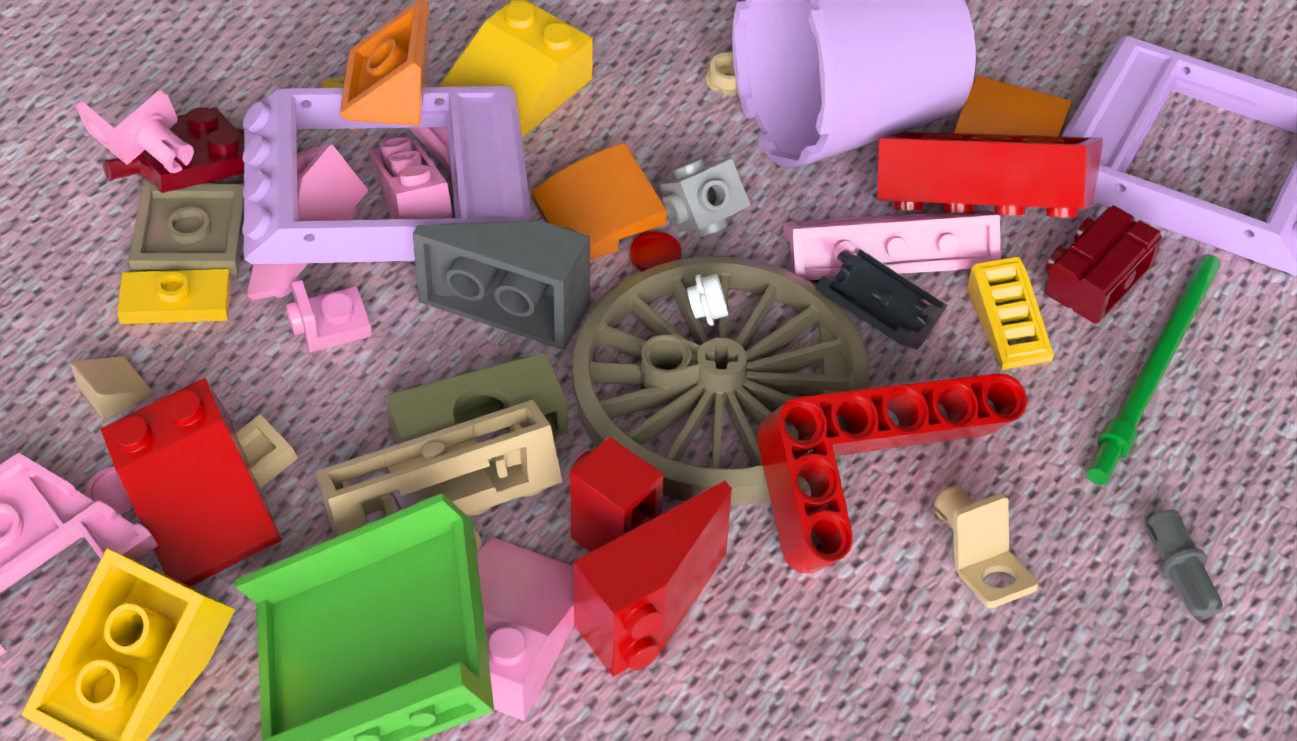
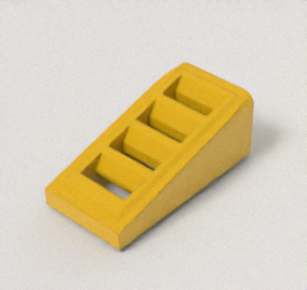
[967,257,1054,370]

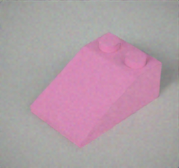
[477,537,574,721]

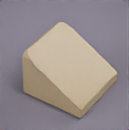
[71,356,153,421]

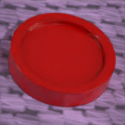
[630,231,682,272]

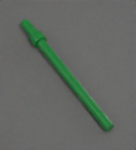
[1087,254,1221,485]

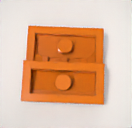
[954,75,1072,136]
[531,143,667,260]

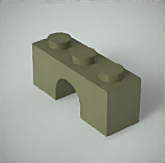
[385,352,568,445]

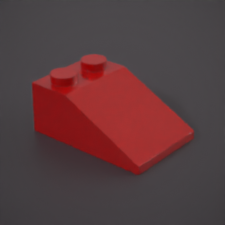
[100,378,282,587]
[573,480,732,677]

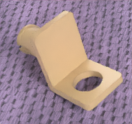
[934,486,1038,608]

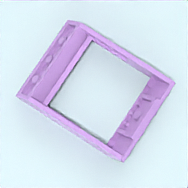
[1062,36,1297,275]
[242,86,532,264]

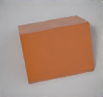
[339,0,429,126]

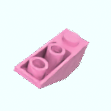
[368,137,454,219]
[246,143,369,300]

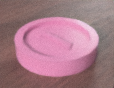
[86,466,133,514]

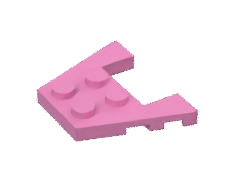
[0,452,158,656]

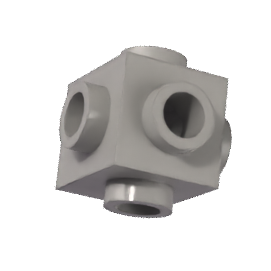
[659,158,751,237]

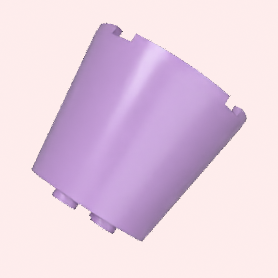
[732,0,976,168]

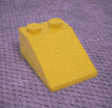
[437,0,593,138]
[21,548,236,741]

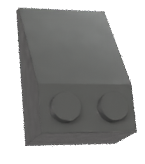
[413,220,590,350]

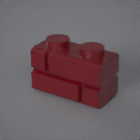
[1045,205,1162,324]

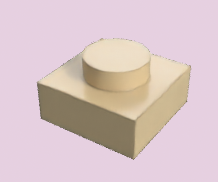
[236,414,298,489]

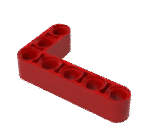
[757,373,1027,573]

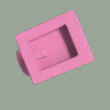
[285,280,372,352]

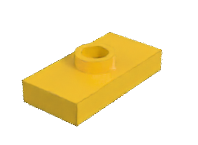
[117,269,231,324]

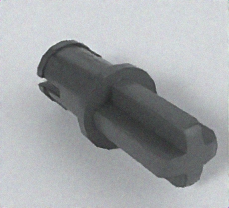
[1144,509,1223,621]

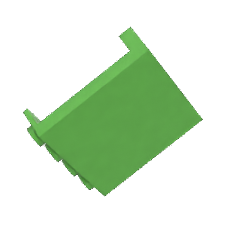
[235,493,495,741]

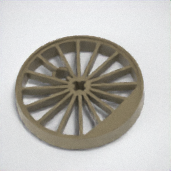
[572,256,870,506]

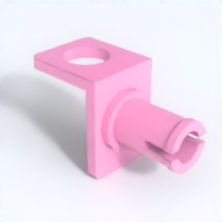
[75,90,194,173]

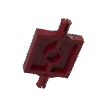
[103,107,244,193]

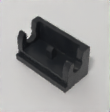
[815,250,947,350]

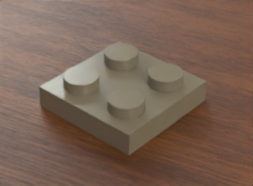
[128,183,244,275]

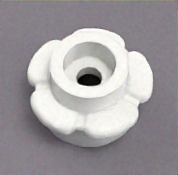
[687,274,729,326]

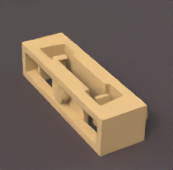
[315,400,563,538]

